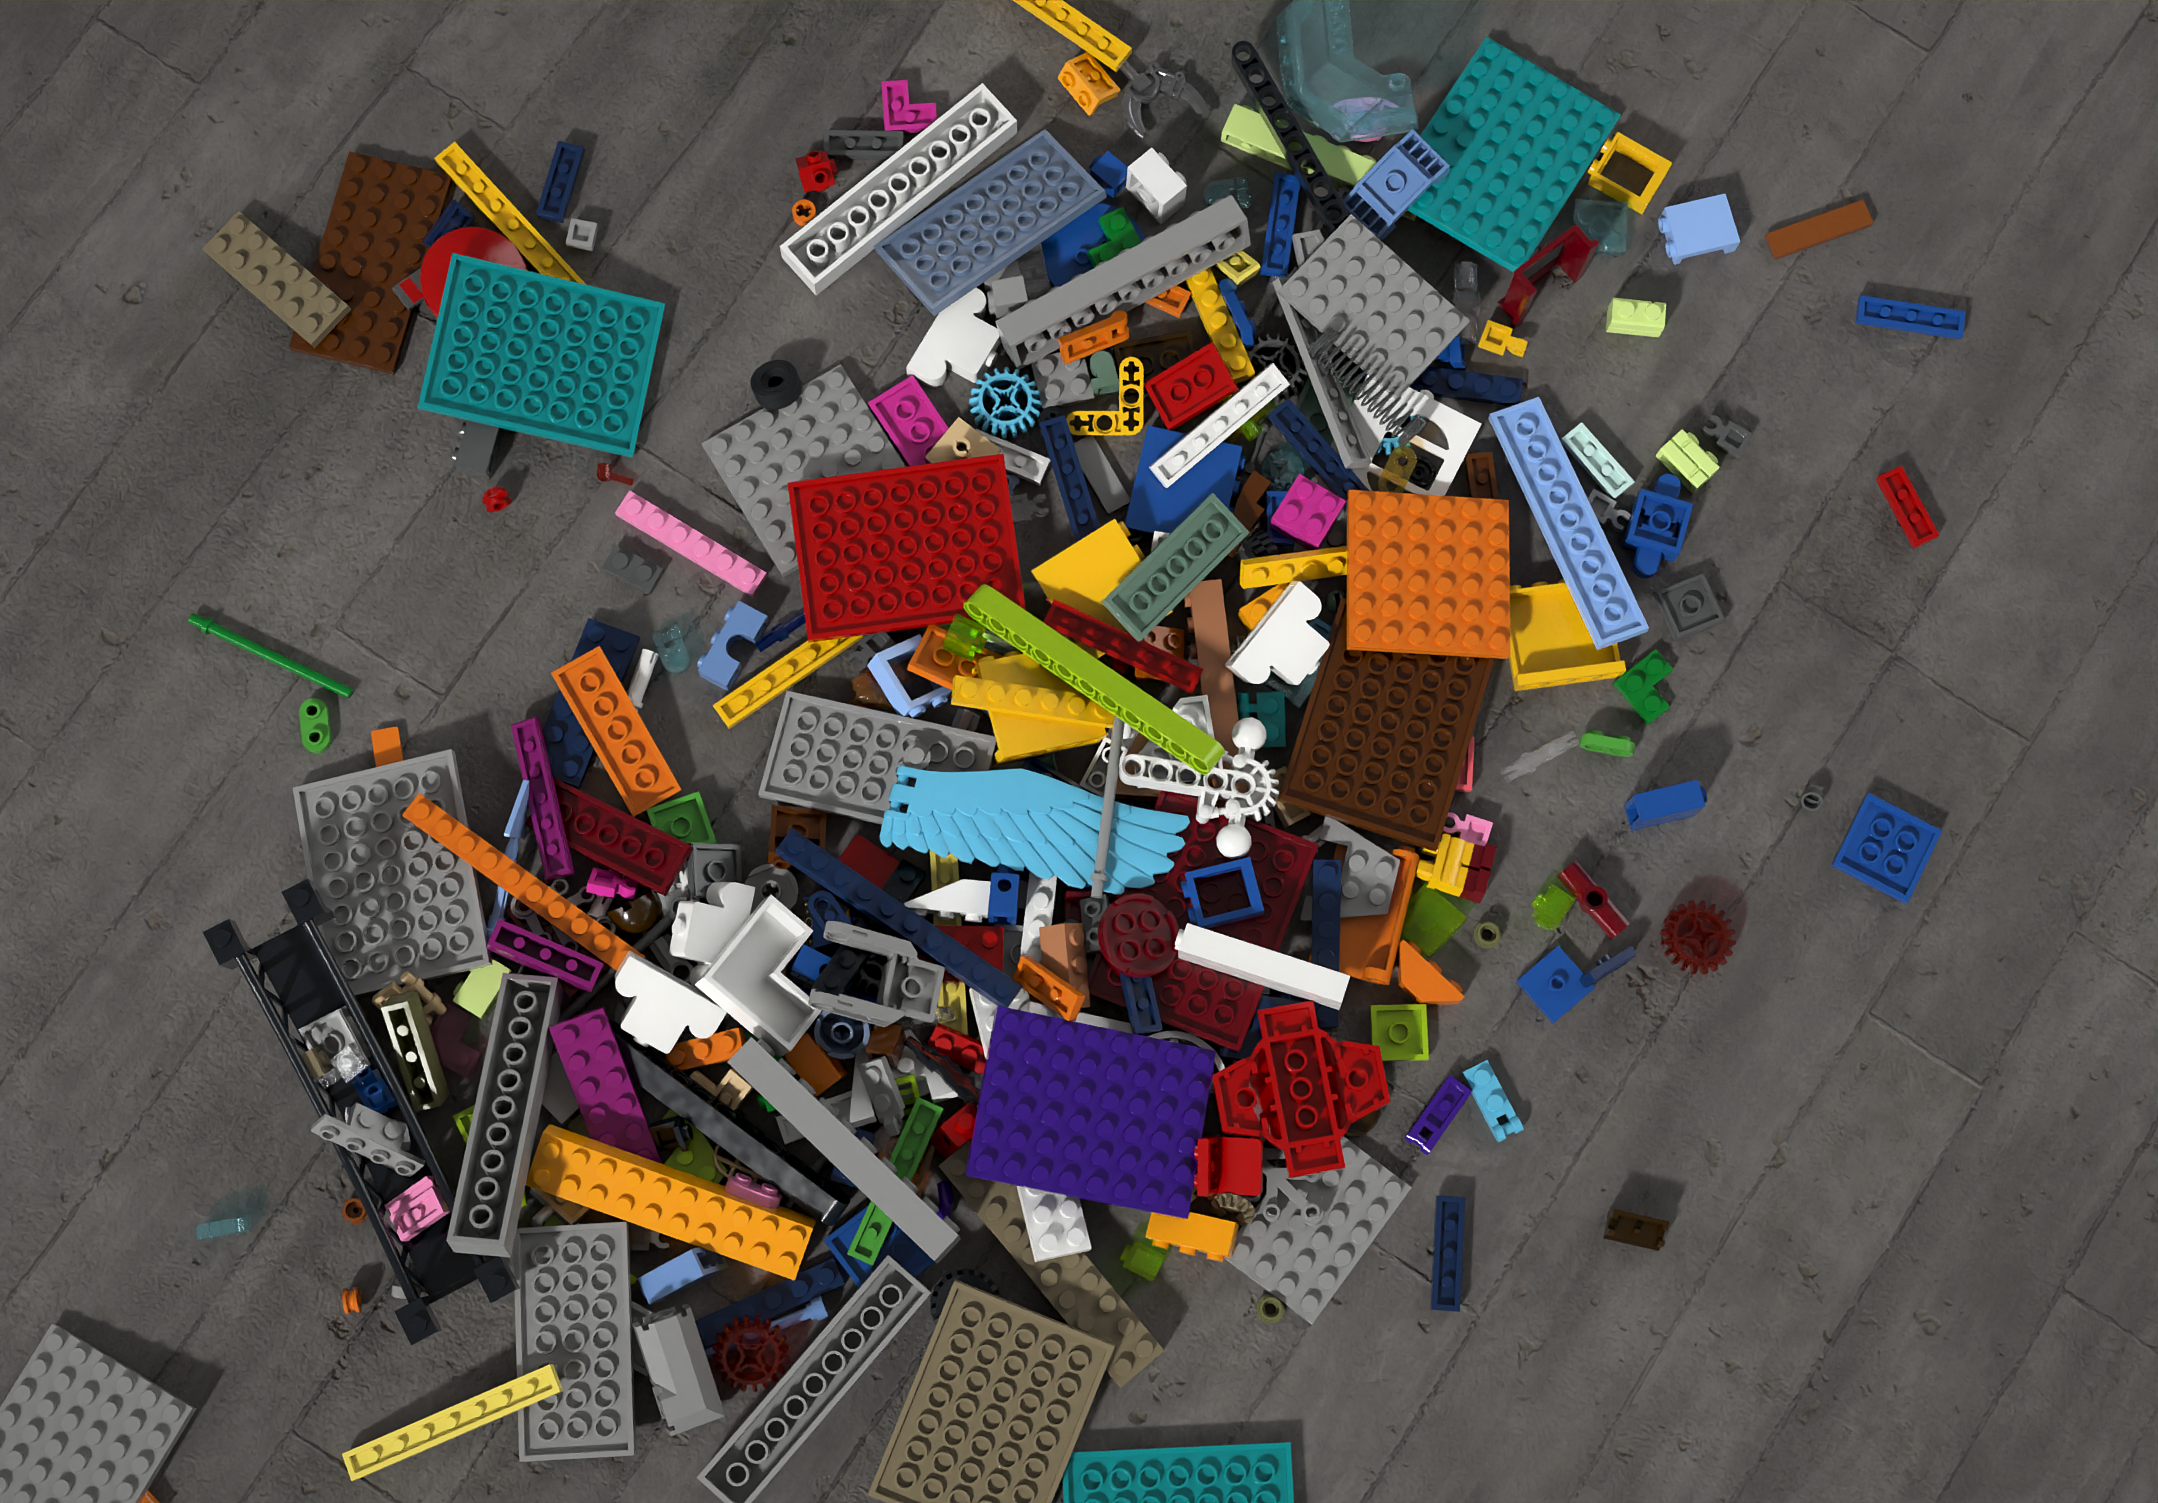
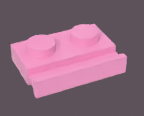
[384,1176,450,1241]

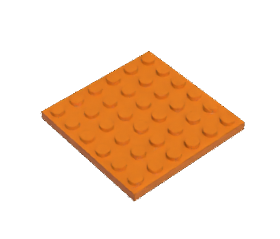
[1347,490,1510,659]

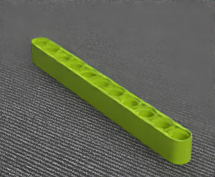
[964,584,1225,775]

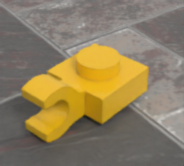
[1478,320,1528,357]

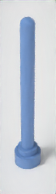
[704,1295,829,1360]

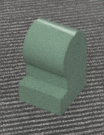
[1090,351,1119,397]

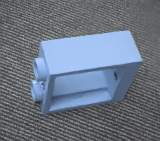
[867,634,952,719]

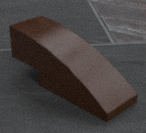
[1228,470,1271,558]

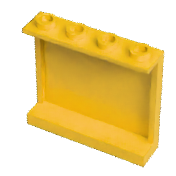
[1031,519,1173,659]
[1509,579,1626,691]
[971,642,1107,764]

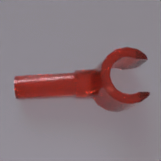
[597,463,634,486]

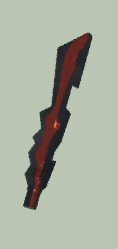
[904,1036,981,1104]

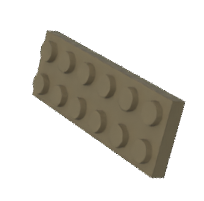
[202,211,351,348]

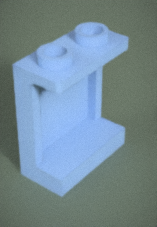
[1658,194,1740,265]

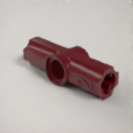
[1557,861,1630,940]

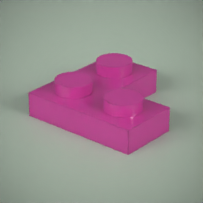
[881,80,937,134]

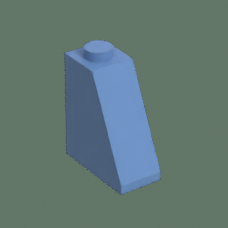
[637,1247,729,1304]

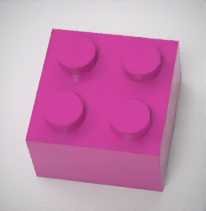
[1269,474,1346,551]

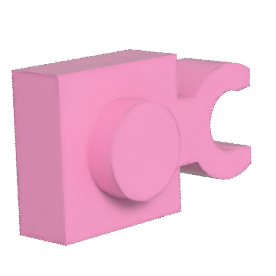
[1442,812,1493,846]

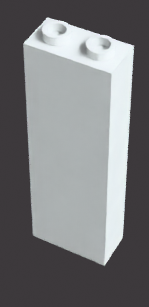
[1175,923,1350,1010]

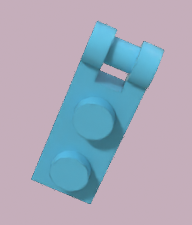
[1461,1060,1524,1143]

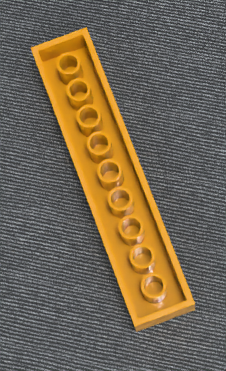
[525,1124,817,1281]

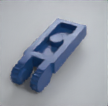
[1219,279,1256,349]

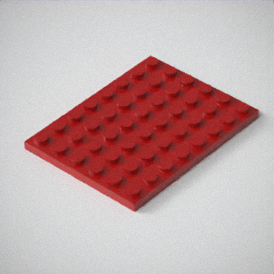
[787,454,1026,643]

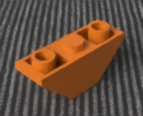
[1397,939,1465,1005]

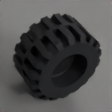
[930,1269,1001,1324]

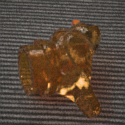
[850,672,892,708]

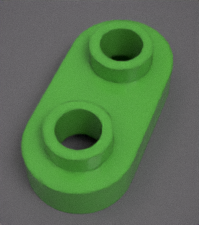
[299,698,332,754]
[1579,730,1635,757]

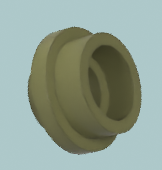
[1473,921,1501,949]
[1256,1295,1285,1324]

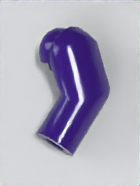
[937,1181,954,1220]

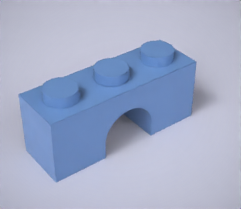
[697,601,769,692]

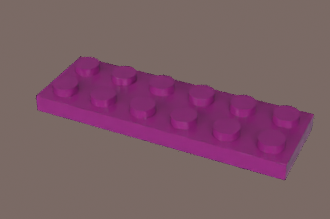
[549,1006,663,1164]

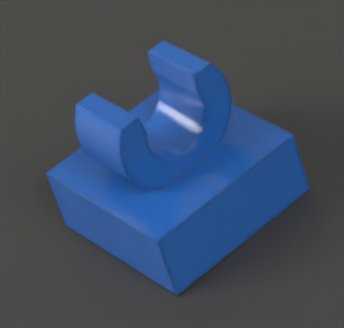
[1438,336,1466,370]

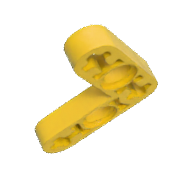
[1066,356,1144,435]

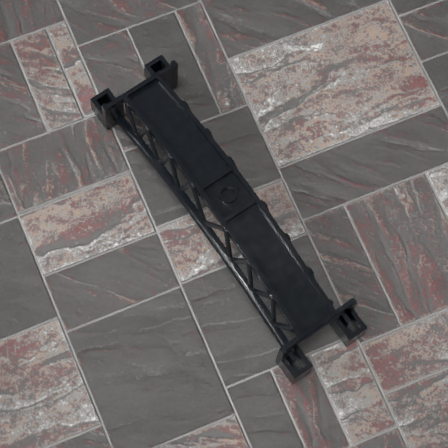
[203,879,520,1345]

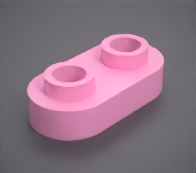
[725,1173,782,1208]

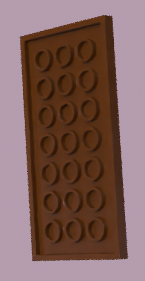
[289,151,453,375]

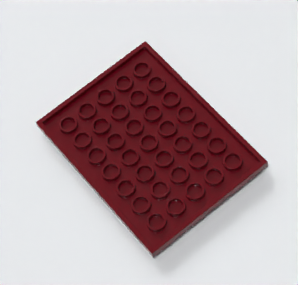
[1088,790,1319,1053]

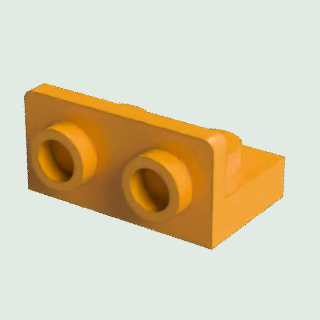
[1058,52,1121,116]

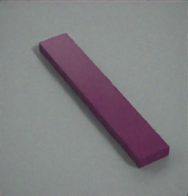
[511,717,575,882]

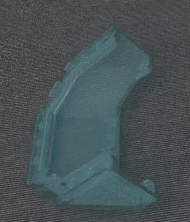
[1276,0,1419,142]

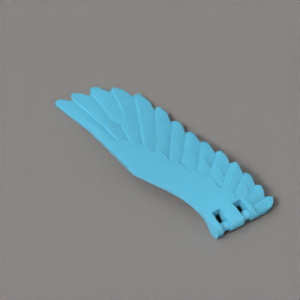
[879,766,1190,895]

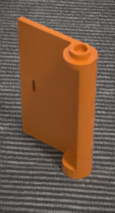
[1308,845,1420,985]

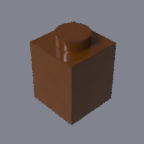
[865,1022,907,1069]

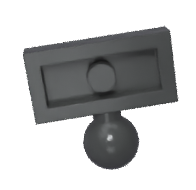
[1064,894,1110,955]

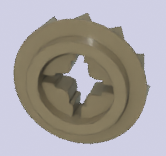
[1210,1193,1255,1227]

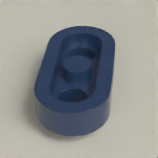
[808,891,852,943]

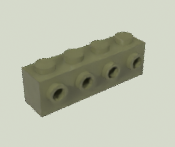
[381,990,450,1112]

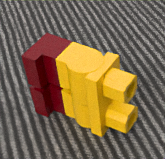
[1415,833,1497,904]

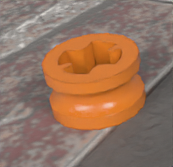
[792,199,816,227]
[342,1287,362,1314]

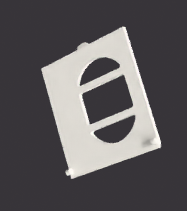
[1311,375,1481,496]

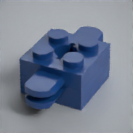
[1621,474,1693,579]

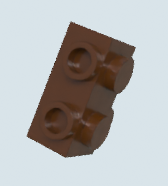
[768,805,827,869]

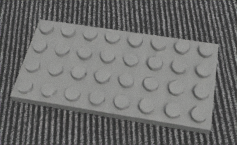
[758,691,997,825]
[513,1222,636,1462]

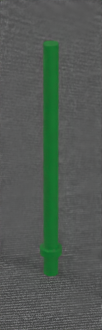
[188,613,353,699]

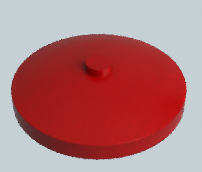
[420,227,528,318]

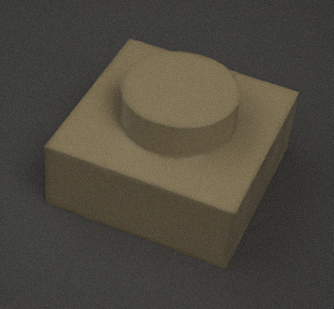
[301,1045,331,1079]

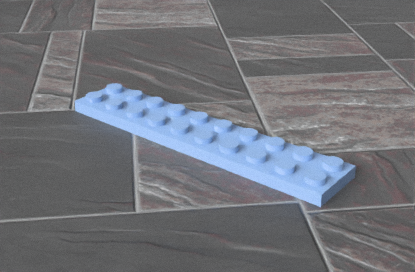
[1488,397,1649,650]

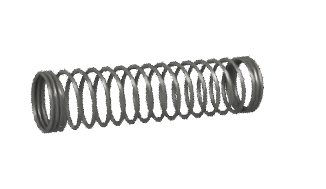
[1308,328,1426,447]

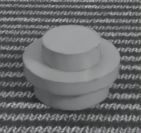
[903,743,931,770]

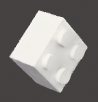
[1126,148,1187,225]

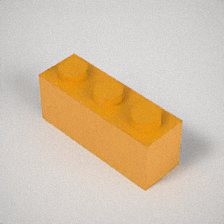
[1146,1212,1239,1262]

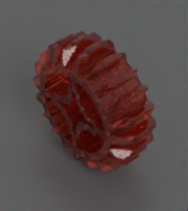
[1660,900,1736,975]
[712,1314,790,1392]

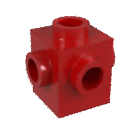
[795,150,838,193]

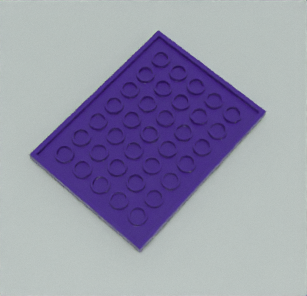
[965,1006,1216,1219]

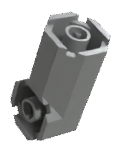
[633,1304,725,1436]

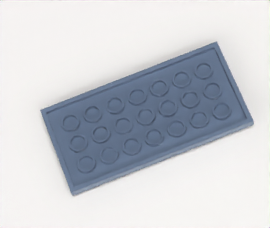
[874,129,1107,316]

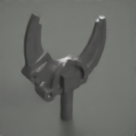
[1119,61,1209,139]

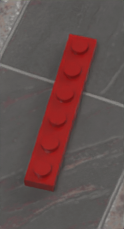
[1043,599,1203,694]

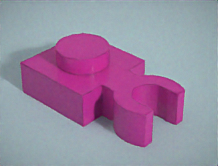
[586,867,638,899]

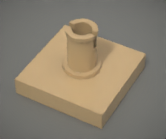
[925,417,1001,463]

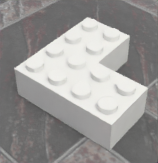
[694,895,822,1057]

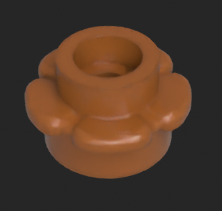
[342,1196,368,1225]

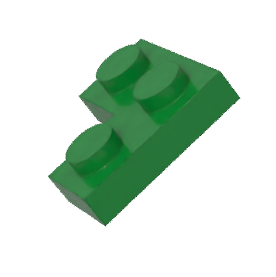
[1087,207,1141,268]
[1613,649,1673,725]

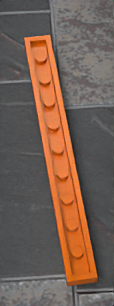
[402,793,646,971]

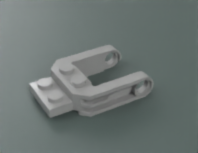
[808,921,945,1027]

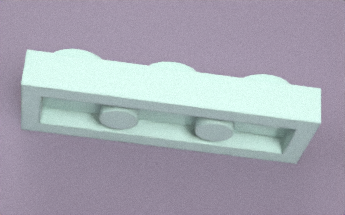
[1560,422,1635,500]

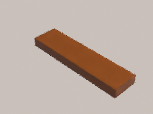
[1765,200,1873,260]

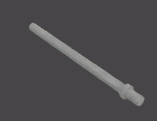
[1090,717,1125,898]

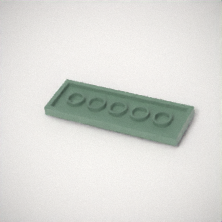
[1101,493,1250,642]

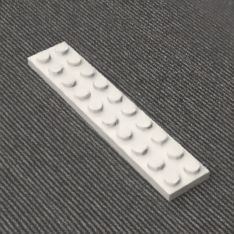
[969,988,1092,1262]

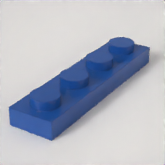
[1260,173,1300,278]
[1855,295,1966,340]

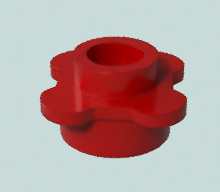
[482,487,512,512]

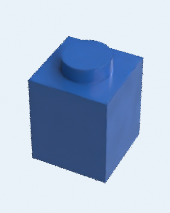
[1089,151,1128,199]

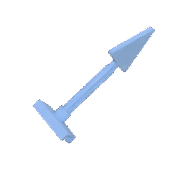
[486,780,529,941]

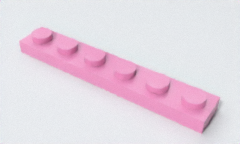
[615,491,767,597]

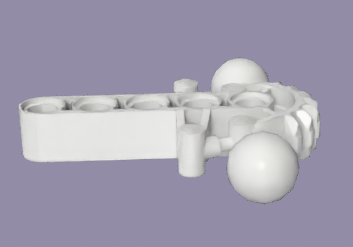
[1118,717,1279,859]

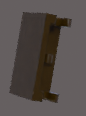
[1603,1209,1669,1251]

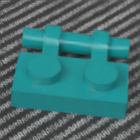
[1237,692,1287,747]

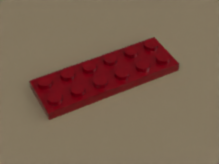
[525,777,693,897]

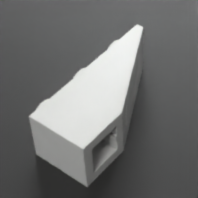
[904,879,991,923]

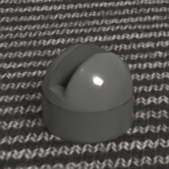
[1801,786,1824,811]

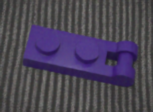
[1404,1075,1472,1155]

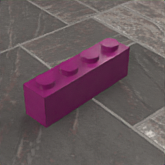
[487,919,604,994]

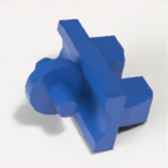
[352,1065,398,1113]

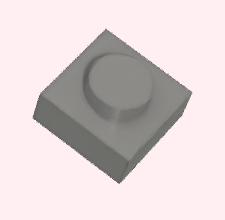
[566,218,598,251]

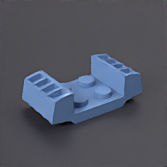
[1343,129,1450,240]

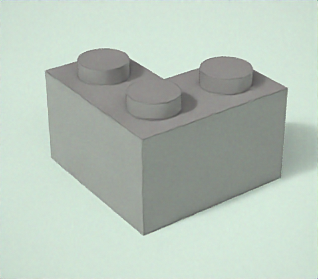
[983,260,1028,321]

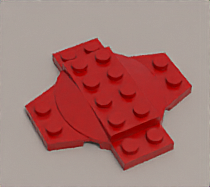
[1212,1001,1391,1179]

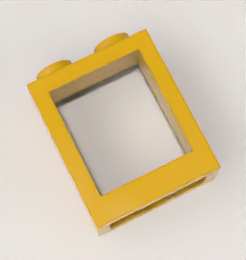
[1587,132,1672,215]

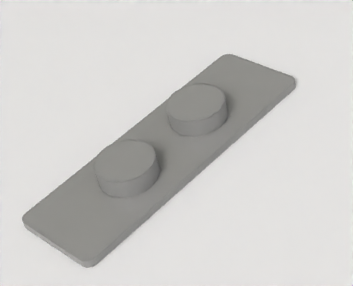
[1074,435,1130,514]

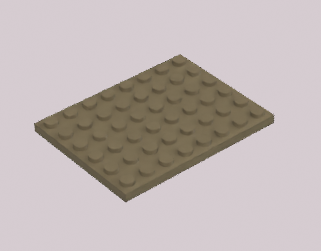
[868,1279,1115,1503]

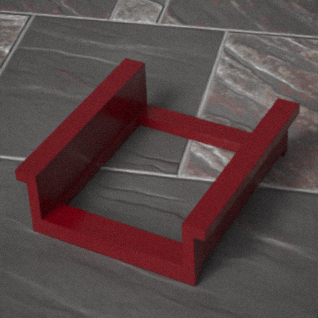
[1497,224,1599,329]

